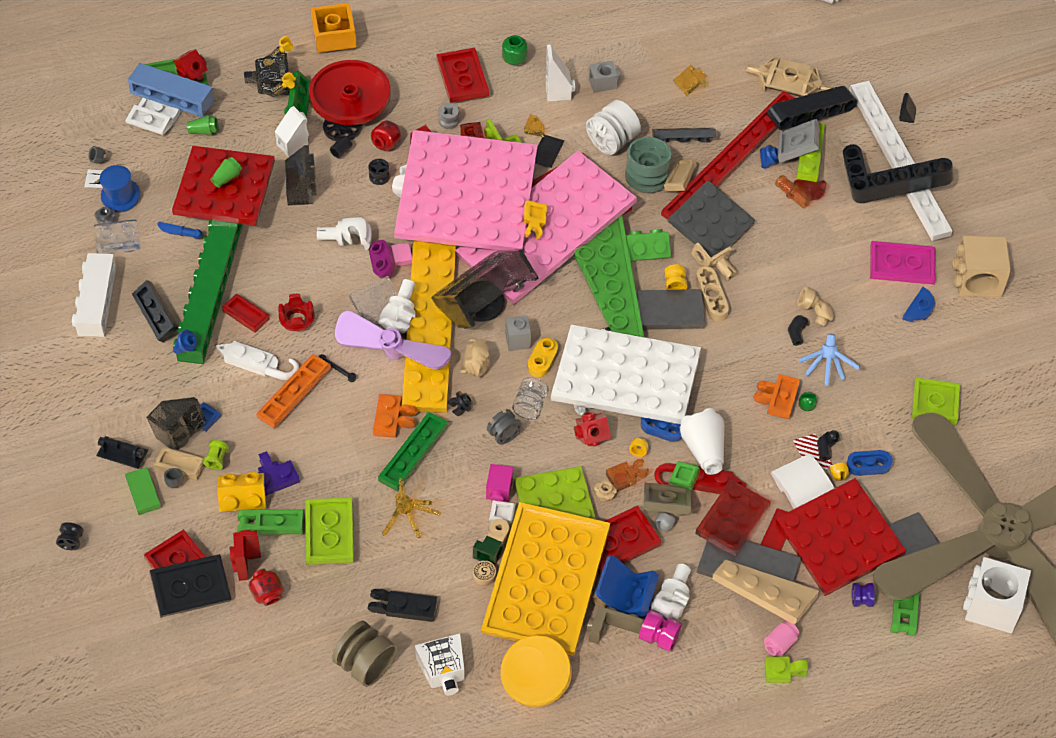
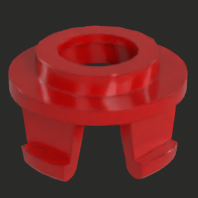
[278,293,315,331]

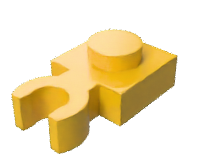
[523,200,547,240]

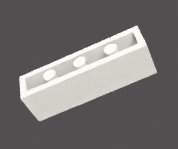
[72,253,117,337]

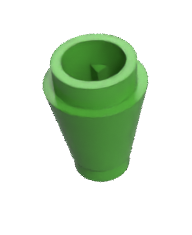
[187,115,219,135]
[210,157,242,188]

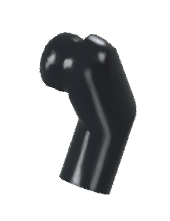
[817,430,840,461]

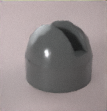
[88,146,106,163]
[164,468,183,489]

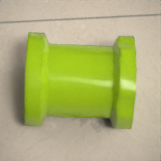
[203,440,229,470]

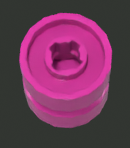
[638,610,682,652]

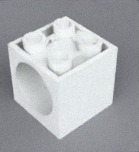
[963,557,1031,634]

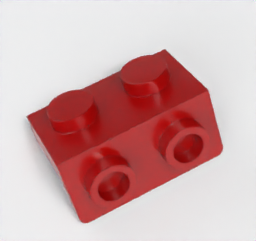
[229,530,261,581]

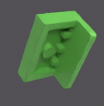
[626,229,671,261]

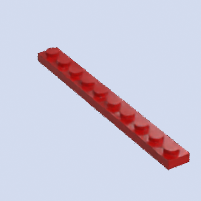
[661,91,795,220]

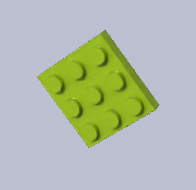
[514,466,596,520]

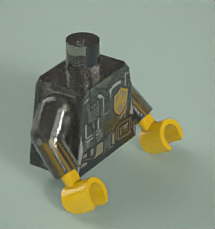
[244,36,296,97]

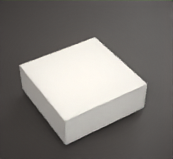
[489,500,516,527]

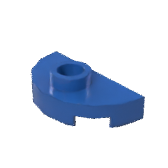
[902,287,935,322]

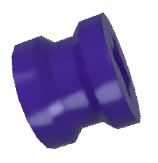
[851,583,875,607]

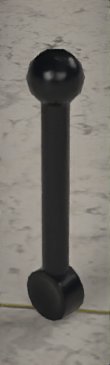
[319,354,356,382]

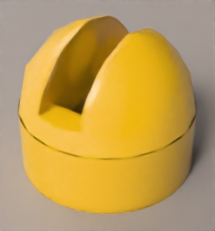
[629,437,648,457]
[829,462,849,481]

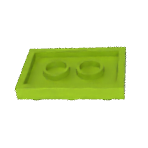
[305,497,354,565]

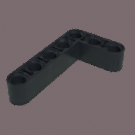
[843,144,954,203]

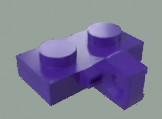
[258,451,300,496]

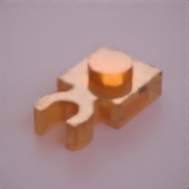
[606,459,649,491]

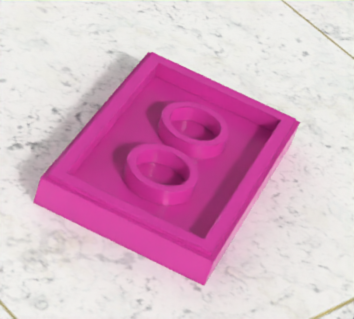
[870,241,935,285]

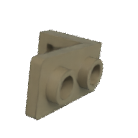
[586,606,644,644]

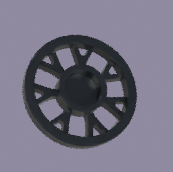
[323,119,361,141]

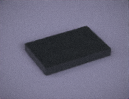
[149,554,232,618]

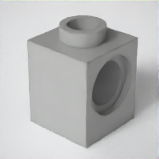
[589,61,620,93]
[505,315,531,351]

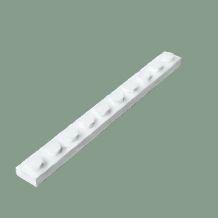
[849,81,952,241]

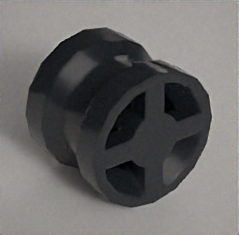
[368,159,390,185]
[56,522,84,551]

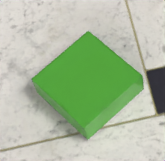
[669,461,700,490]

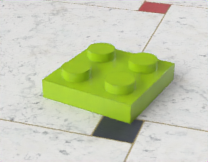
[911,377,960,425]

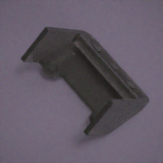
[431,249,539,329]

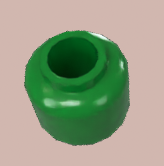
[502,35,528,65]

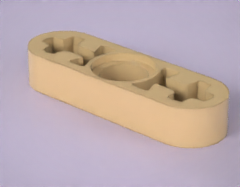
[696,266,729,322]

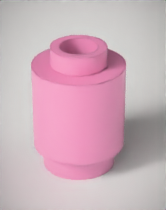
[764,621,799,656]

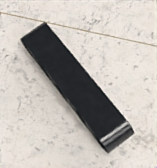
[767,86,858,130]

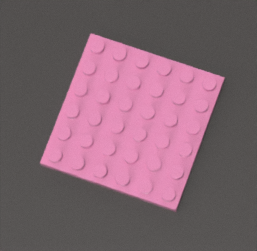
[394,130,537,253]

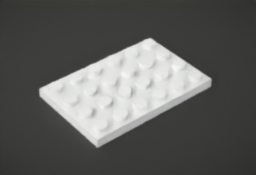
[551,325,701,424]

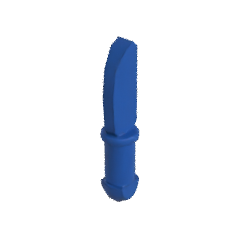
[157,222,203,239]

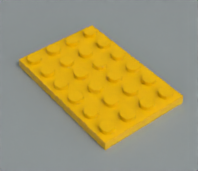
[481,502,610,656]

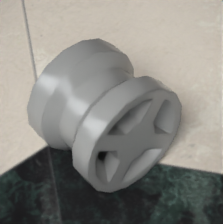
[438,103,459,129]

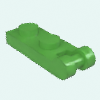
[237,509,304,534]
[890,593,919,636]

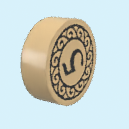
[473,561,496,585]

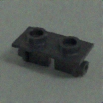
[96,436,148,469]

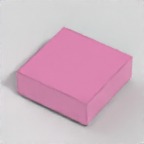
[391,243,412,266]

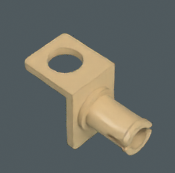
[691,243,737,281]

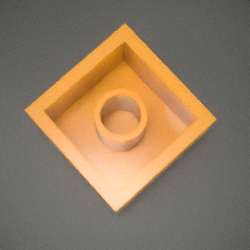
[310,3,356,53]

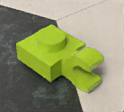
[764,656,808,683]

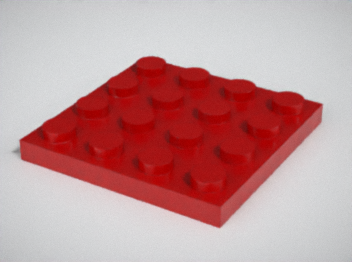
[172,145,275,226]
[776,478,906,596]

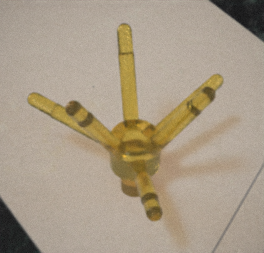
[382,479,441,538]

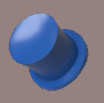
[99,165,140,212]

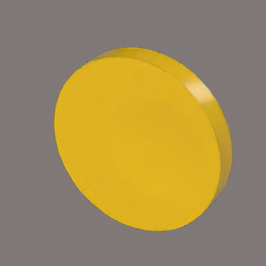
[500,635,572,707]

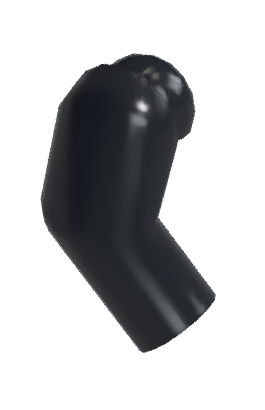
[788,315,808,346]

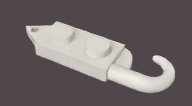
[216,341,300,381]

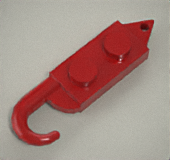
[654,463,746,496]

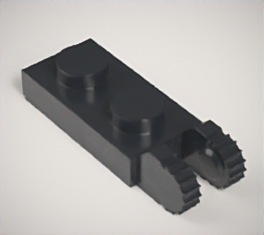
[367,588,437,622]

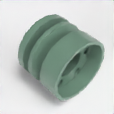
[625,137,672,193]

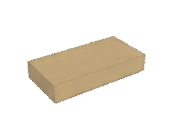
[664,159,697,191]
[154,446,204,481]

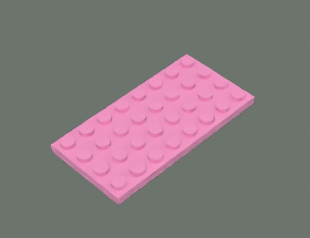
[455,151,637,305]

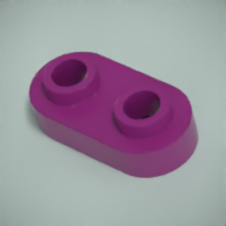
[369,240,396,279]

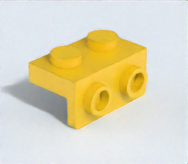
[217,472,266,512]

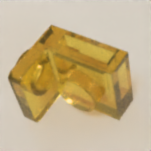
[673,64,708,96]

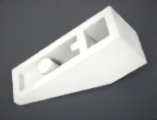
[545,45,575,101]

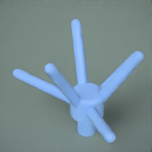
[799,333,860,386]

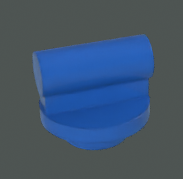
[760,145,779,169]
[173,329,196,354]

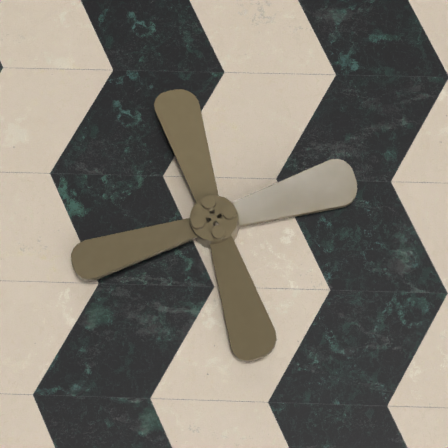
[873,413,1056,644]

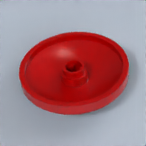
[309,60,391,125]

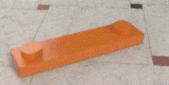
[256,354,331,429]

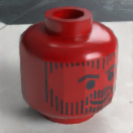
[371,120,401,151]
[248,568,284,606]

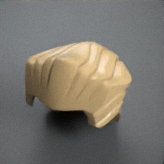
[460,339,490,378]

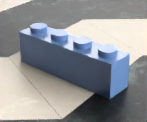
[128,63,214,117]

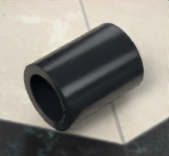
[330,136,353,159]

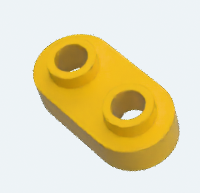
[528,338,558,377]

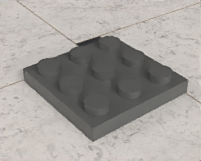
[667,180,755,257]

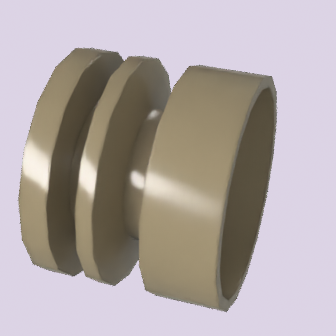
[332,621,397,687]

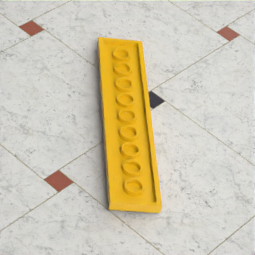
[402,240,456,413]

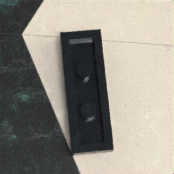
[652,127,716,142]
[132,280,178,343]

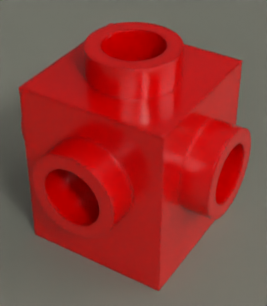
[173,49,208,82]
[574,412,611,446]

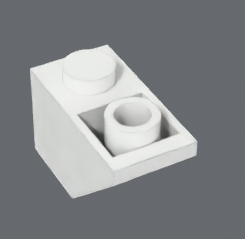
[275,106,309,157]

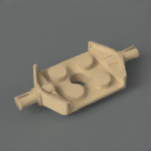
[746,57,833,96]

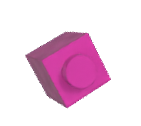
[486,464,513,502]

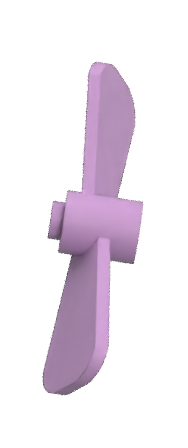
[335,311,452,369]

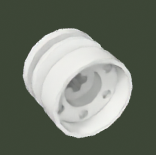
[586,100,641,155]

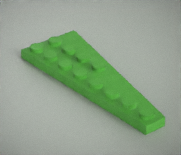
[573,215,644,337]

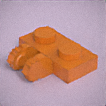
[753,374,800,419]
[373,394,418,438]

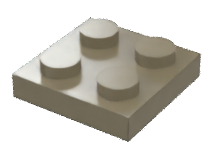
[644,483,691,516]

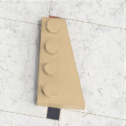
[712,559,819,625]

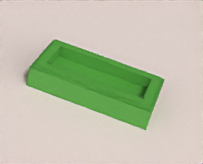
[125,467,161,515]

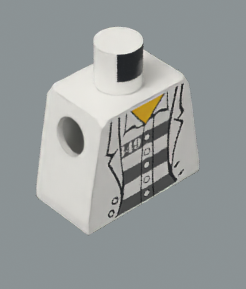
[415,634,464,696]

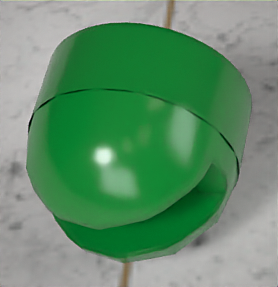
[798,392,817,411]

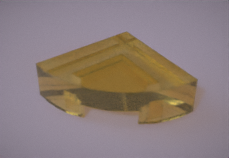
[524,114,545,137]

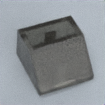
[285,145,317,206]
[146,397,207,450]

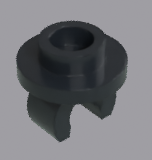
[448,391,473,416]

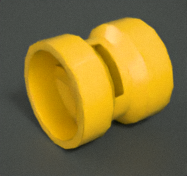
[664,264,687,290]

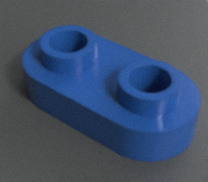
[640,417,682,442]
[846,450,893,476]

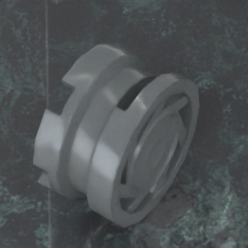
[487,409,523,445]

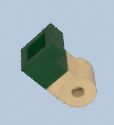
[473,519,509,566]

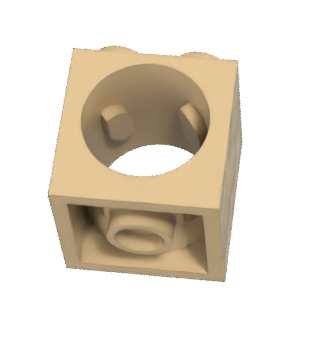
[952,236,1010,297]

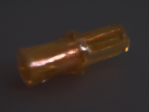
[775,175,811,208]

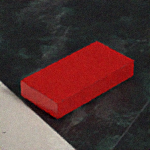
[222,293,270,333]

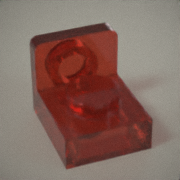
[460,122,484,138]
[793,179,827,203]

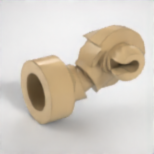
[797,286,833,327]

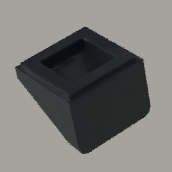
[899,93,916,123]

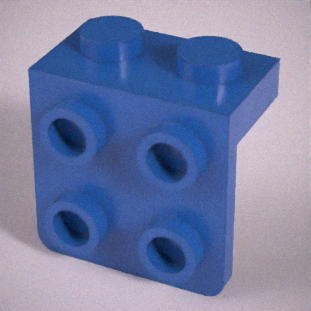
[596,556,659,617]

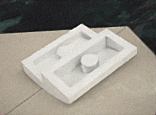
[125,98,182,135]
[771,454,834,509]

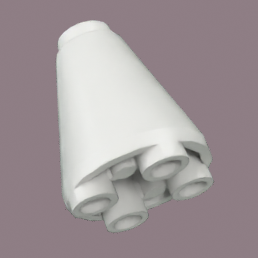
[680,408,725,475]

